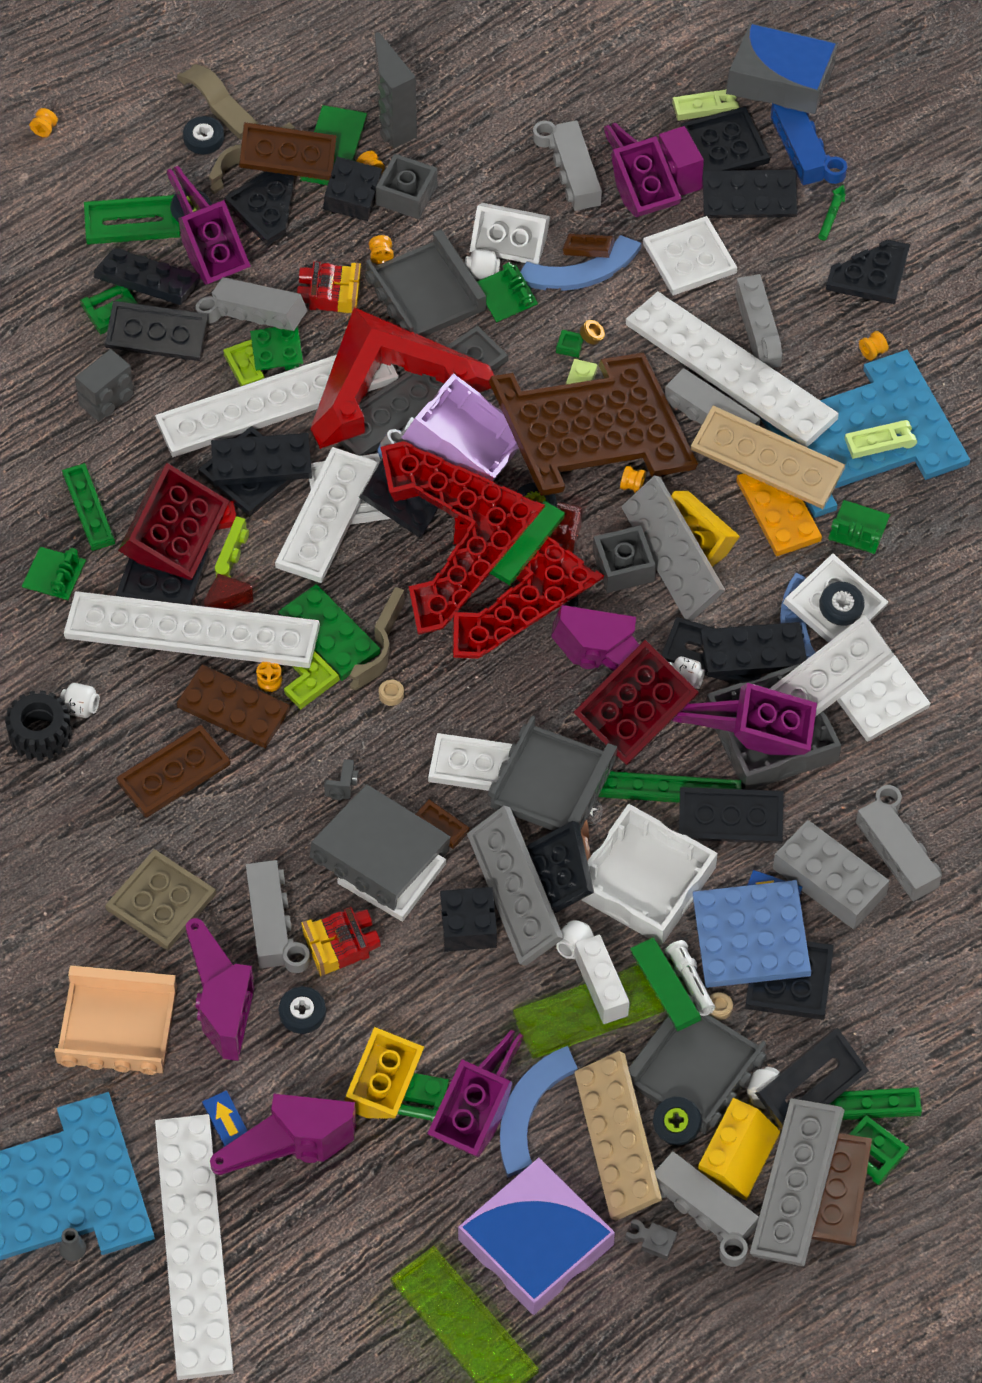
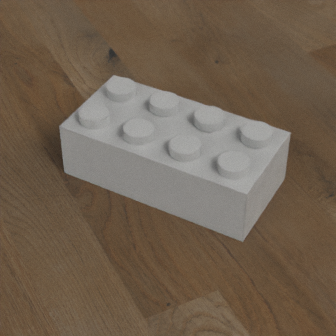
[773,820,889,930]

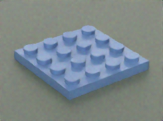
[693,880,811,988]

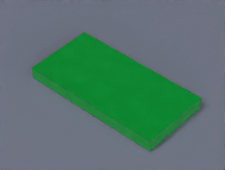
[300,105,367,185]

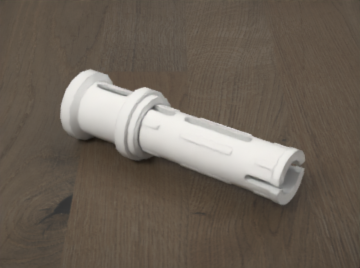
[665,940,715,1016]

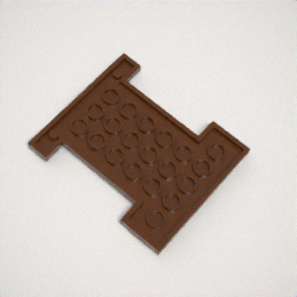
[489,352,698,496]

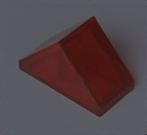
[551,502,582,553]
[204,574,254,610]

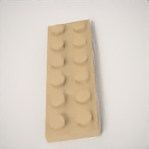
[691,406,845,509]
[574,1051,662,1221]

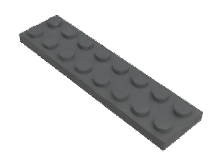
[340,325,508,456]

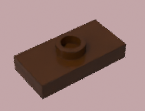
[563,234,615,258]
[415,799,469,849]

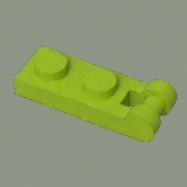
[215,516,249,587]

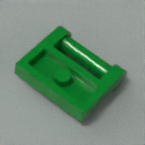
[80,285,137,335]
[397,1073,449,1123]
[849,1115,909,1186]

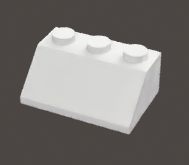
[469,203,550,265]

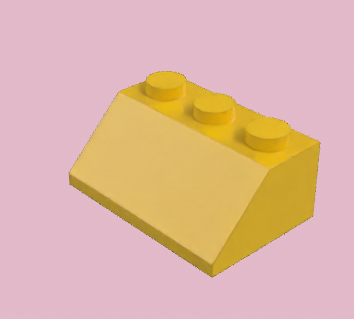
[671,491,740,567]
[344,1027,424,1118]
[698,1098,781,1201]

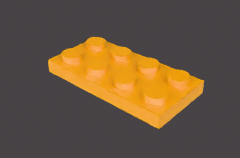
[736,473,822,557]

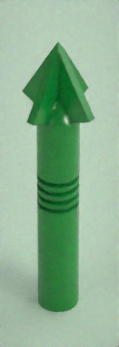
[818,184,846,241]

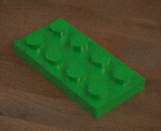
[278,584,381,681]

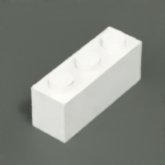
[574,935,629,1024]

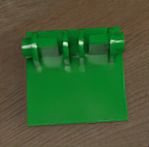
[477,262,538,323]
[250,325,303,371]
[828,500,890,554]
[22,547,86,600]

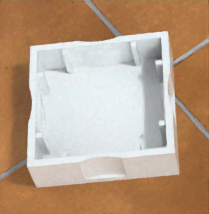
[581,804,718,946]

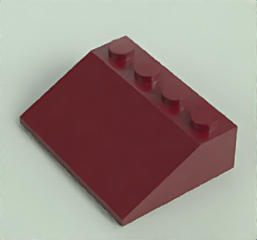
[118,463,229,580]
[573,640,699,765]

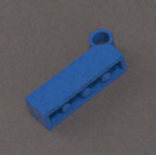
[770,103,847,186]

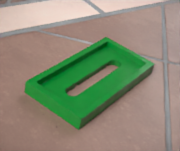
[84,195,180,245]

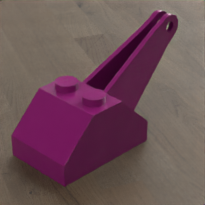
[604,123,681,217]
[167,166,251,284]
[551,605,639,671]
[672,683,817,755]
[186,918,254,1061]
[427,1030,523,1158]
[210,1094,356,1175]

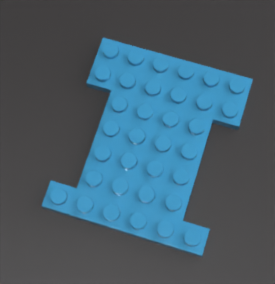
[759,350,970,518]
[0,1092,155,1260]

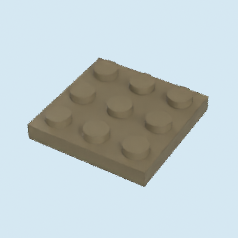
[105,849,216,951]

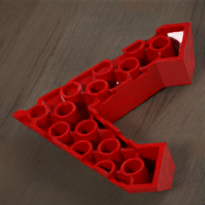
[311,307,495,449]
[381,441,545,635]
[452,518,604,659]

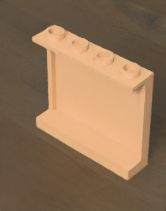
[54,965,177,1075]

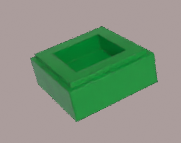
[556,330,584,358]

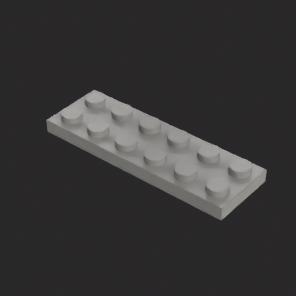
[621,475,726,621]
[467,806,564,966]
[750,1098,844,1266]

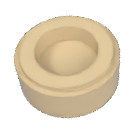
[379,680,404,706]
[709,992,733,1020]

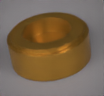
[580,320,604,345]

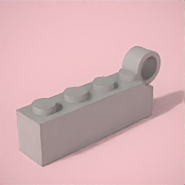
[533,120,602,211]
[735,274,783,368]
[196,277,308,331]
[665,368,760,426]
[856,785,942,901]
[246,860,310,973]
[655,1151,759,1267]

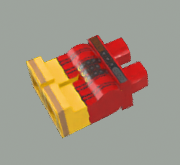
[297,261,361,313]
[301,907,381,977]

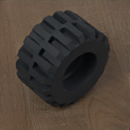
[5,690,72,761]

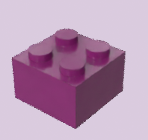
[659,126,704,196]

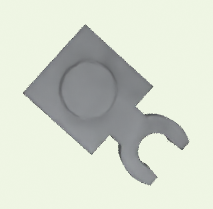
[625,1219,678,1260]

